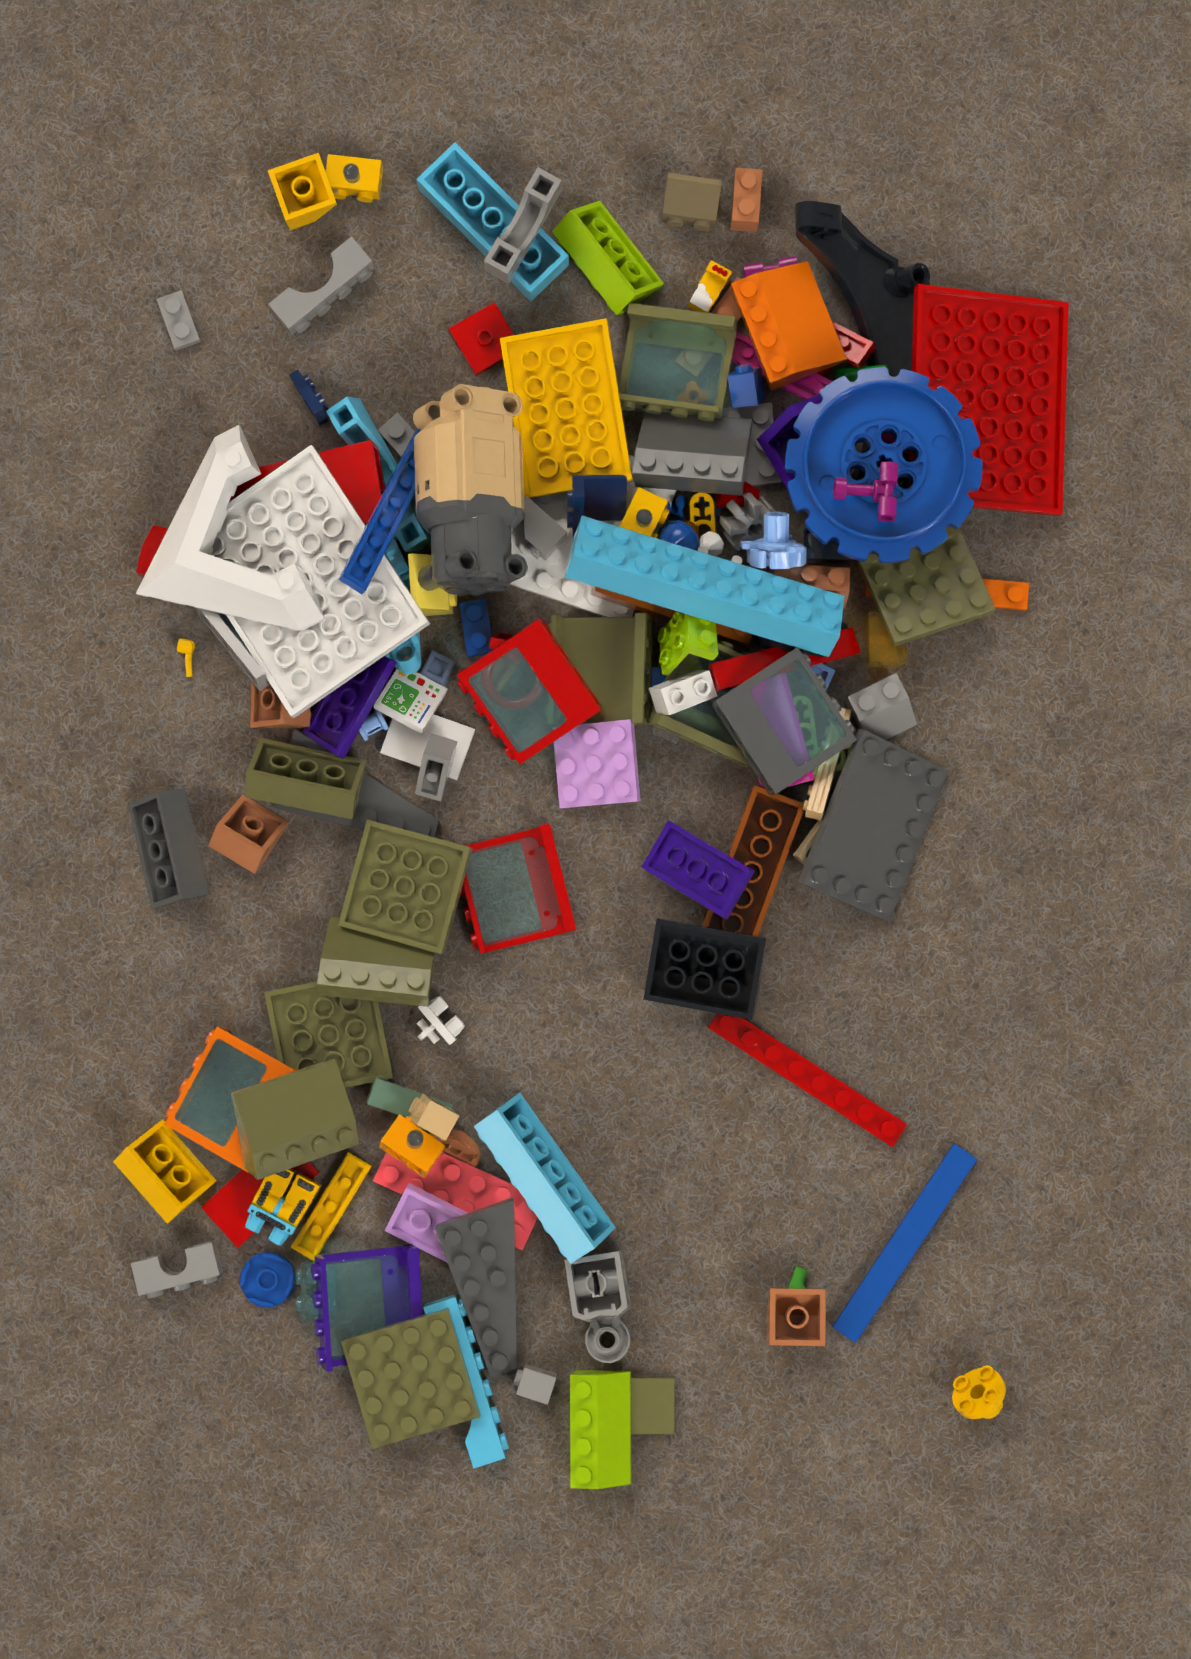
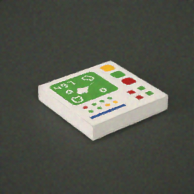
[374,669,448,734]

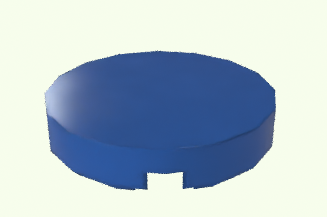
[240,1251,295,1308]

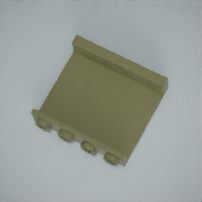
[545,613,653,726]

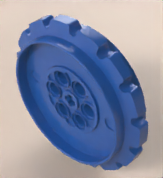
[785,367,983,564]

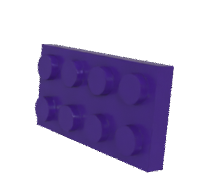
[303,656,397,758]
[641,820,755,919]

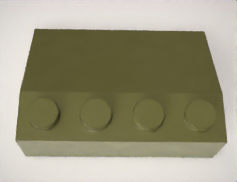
[317,916,436,1007]
[231,1059,359,1180]

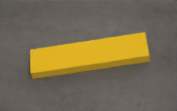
[291,1152,372,1261]

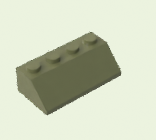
[245,738,367,819]

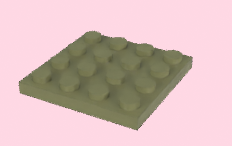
[856,527,996,647]
[338,820,473,954]
[264,981,394,1088]
[341,1308,481,1449]

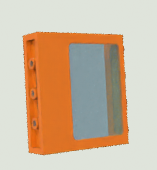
[164,1027,300,1173]

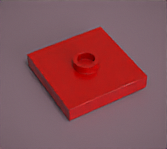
[448,302,514,376]

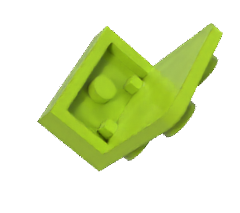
[658,611,718,676]

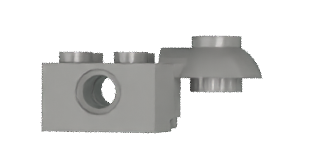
[564,1251,631,1363]

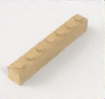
[803,708,852,821]

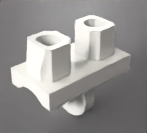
[416,996,465,1045]

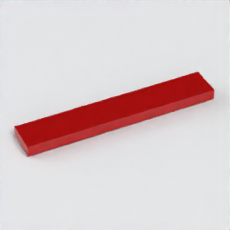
[708,627,861,692]

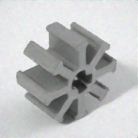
[720,493,775,551]

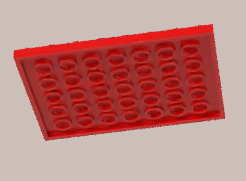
[908,284,1069,516]

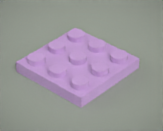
[553,719,641,808]

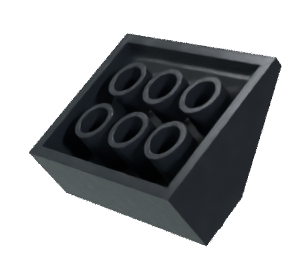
[643,918,766,1020]

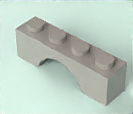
[484,167,562,284]
[268,236,374,335]

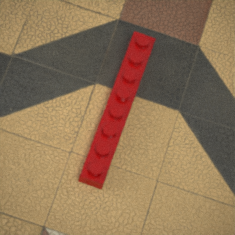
[708,1014,907,1147]

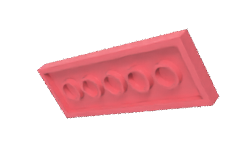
[373,1152,538,1251]

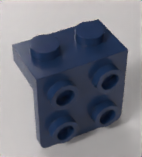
[567,475,627,537]

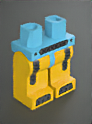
[245,1168,322,1246]

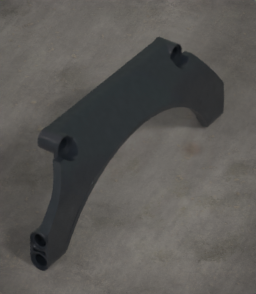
[795,201,930,562]

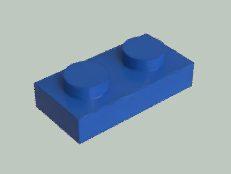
[459,599,494,657]

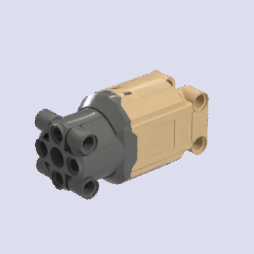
[413,384,528,596]

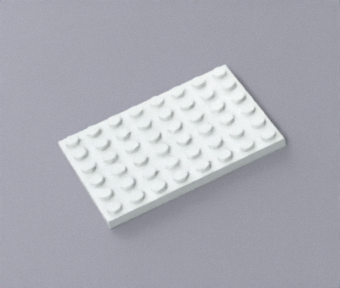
[211,445,430,718]

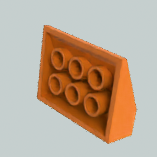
[731,261,847,391]

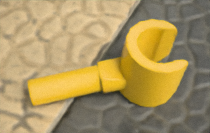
[177,638,195,677]

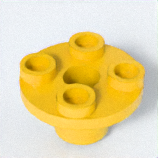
[952,1365,1006,1419]

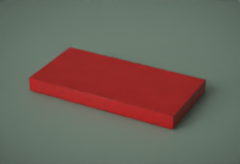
[201,1161,320,1248]

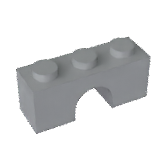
[131,1240,223,1298]

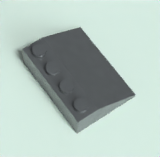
[632,411,752,496]

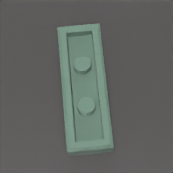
[366,1077,453,1117]

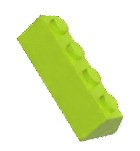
[552,201,664,315]
[570,1370,632,1489]

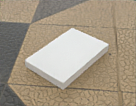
[380,714,475,781]

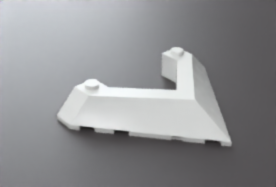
[136,425,325,631]

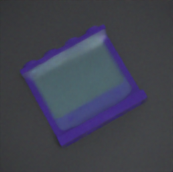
[311,1245,423,1372]

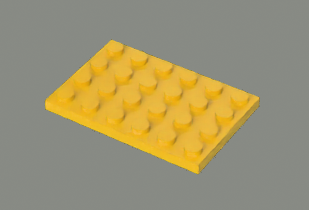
[500,318,633,499]

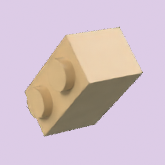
[409,1093,459,1141]

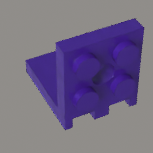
[756,394,821,488]

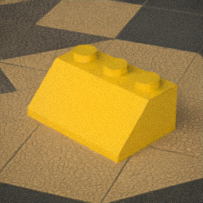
[113,1119,217,1224]

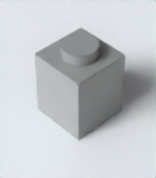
[513,1364,557,1405]

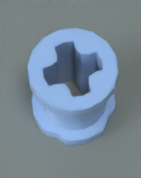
[359,709,389,741]

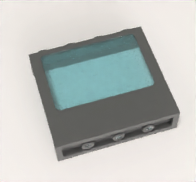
[711,647,857,795]

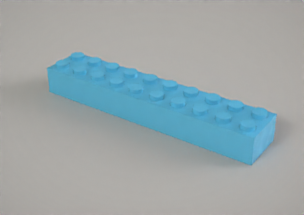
[565,516,845,657]

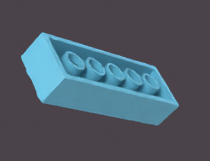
[416,142,569,302]
[474,1093,616,1264]

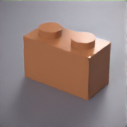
[730,168,763,232]

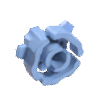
[740,511,807,569]

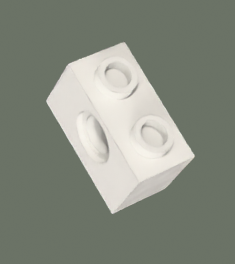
[648,670,717,715]

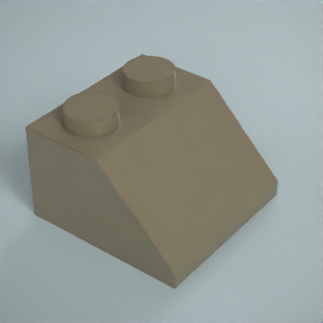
[662,173,722,231]

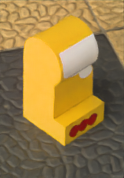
[687,260,732,313]

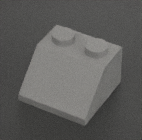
[844,673,917,740]

